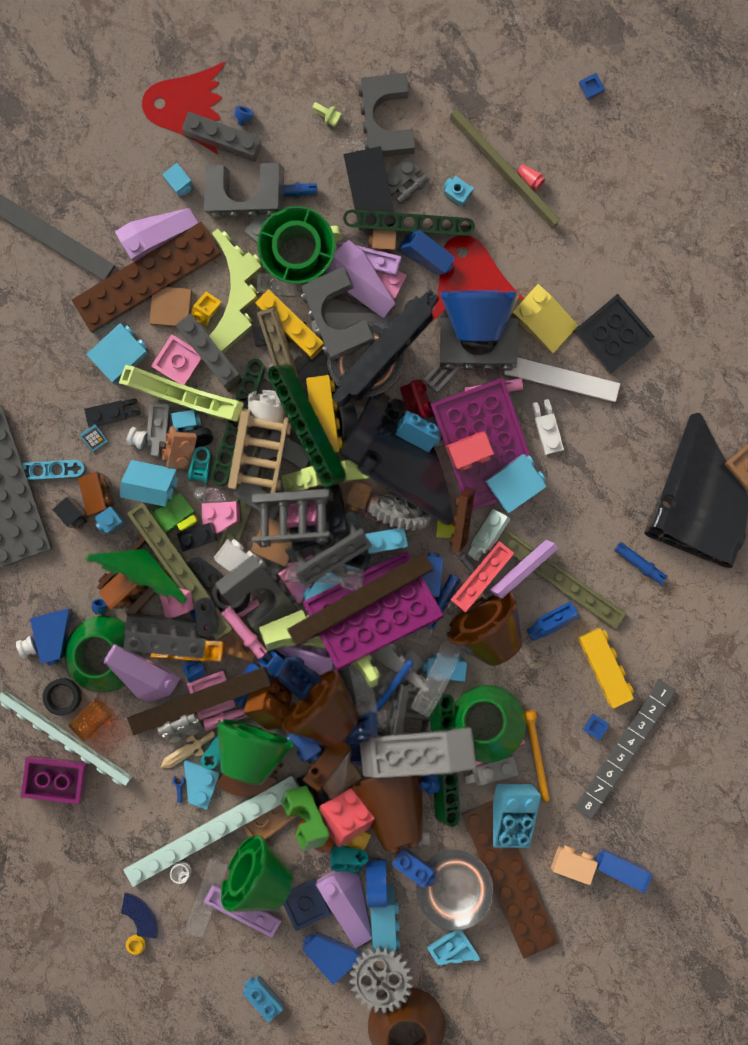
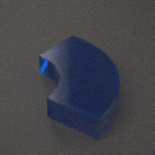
[121,892,158,939]

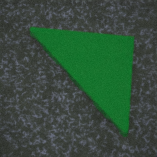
[85,549,187,604]

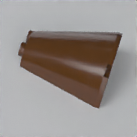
[348,775,423,854]

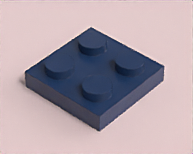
[283,878,331,931]

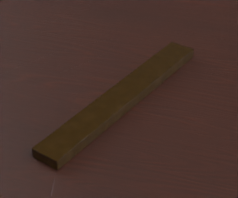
[287,553,434,647]
[127,666,272,736]

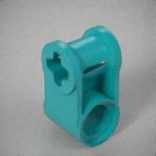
[188,447,212,484]
[200,736,220,770]
[330,846,368,874]

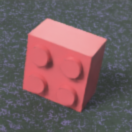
[445,432,494,471]
[319,788,374,848]

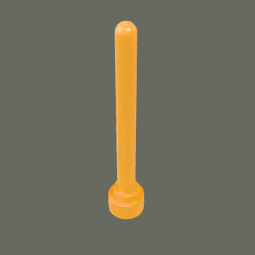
[524,710,550,802]

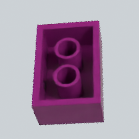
[20,755,88,804]

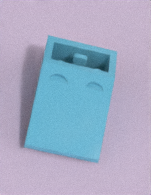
[493,784,541,848]

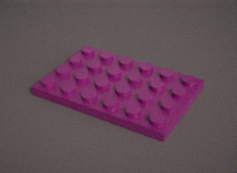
[430,378,535,511]
[303,551,443,671]

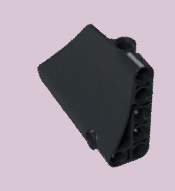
[340,393,454,525]
[644,413,748,568]

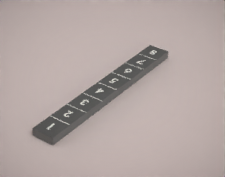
[575,679,676,819]

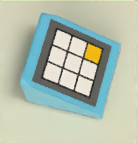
[80,425,109,452]

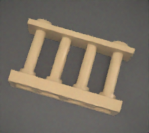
[228,409,292,493]

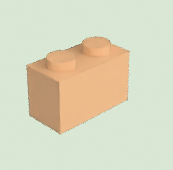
[551,845,598,885]

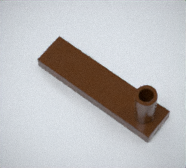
[303,742,352,792]

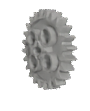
[368,493,431,531]
[350,945,414,1013]

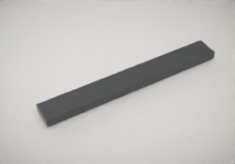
[0,194,115,280]

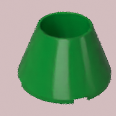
[257,206,335,284]
[65,616,142,693]
[454,685,526,763]
[217,719,294,785]
[220,835,293,912]

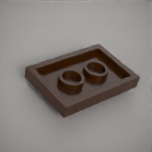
[450,487,476,553]

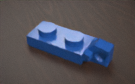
[527,602,580,642]

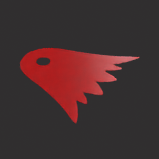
[142,61,226,155]
[433,235,524,321]

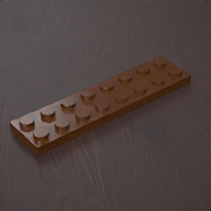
[72,222,222,333]
[462,800,559,959]

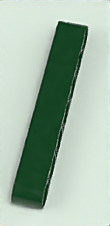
[343,209,475,235]
[211,358,265,486]
[268,364,346,487]
[429,692,460,827]

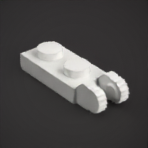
[533,399,564,455]

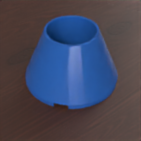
[440,290,519,341]

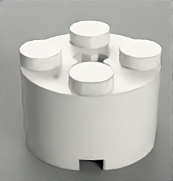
[248,390,286,423]

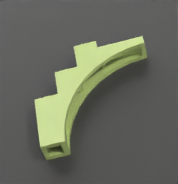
[209,229,263,354]
[119,365,244,422]
[282,460,371,492]
[259,610,380,688]

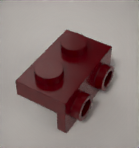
[400,379,434,419]

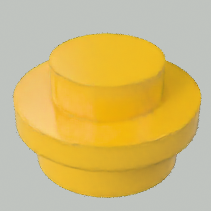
[126,935,146,955]

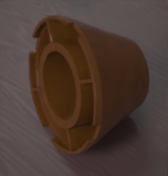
[447,592,522,666]
[283,670,359,747]
[368,987,445,1045]

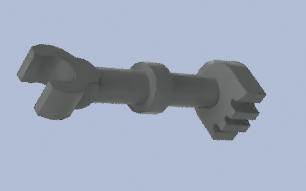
[453,550,495,596]

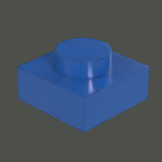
[579,73,605,100]
[182,661,207,683]
[582,713,610,741]

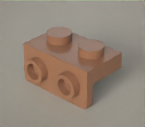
[162,426,197,469]

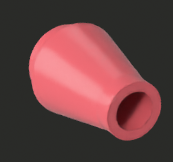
[517,164,546,191]

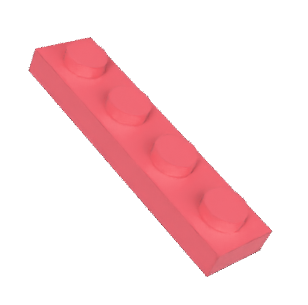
[450,541,514,613]

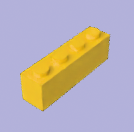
[255,289,325,360]
[306,375,343,454]
[577,628,634,709]

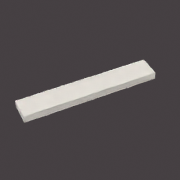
[504,357,620,403]

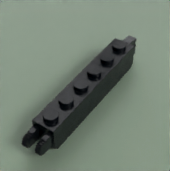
[333,290,439,407]

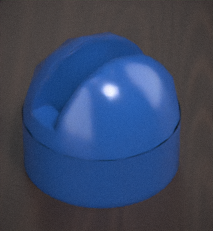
[92,599,107,615]

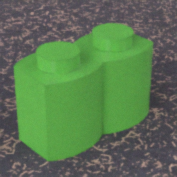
[151,493,196,534]

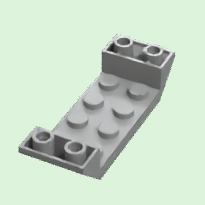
[360,728,476,778]

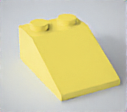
[510,284,578,354]

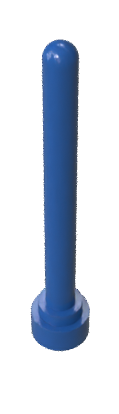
[371,660,414,715]

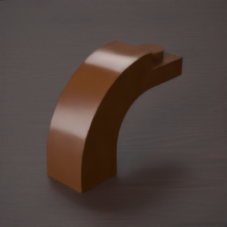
[216,763,283,797]

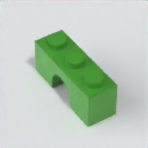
[281,786,329,851]

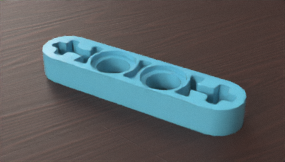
[22,460,86,480]

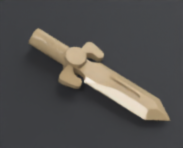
[160,731,217,768]

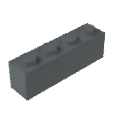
[182,111,262,162]

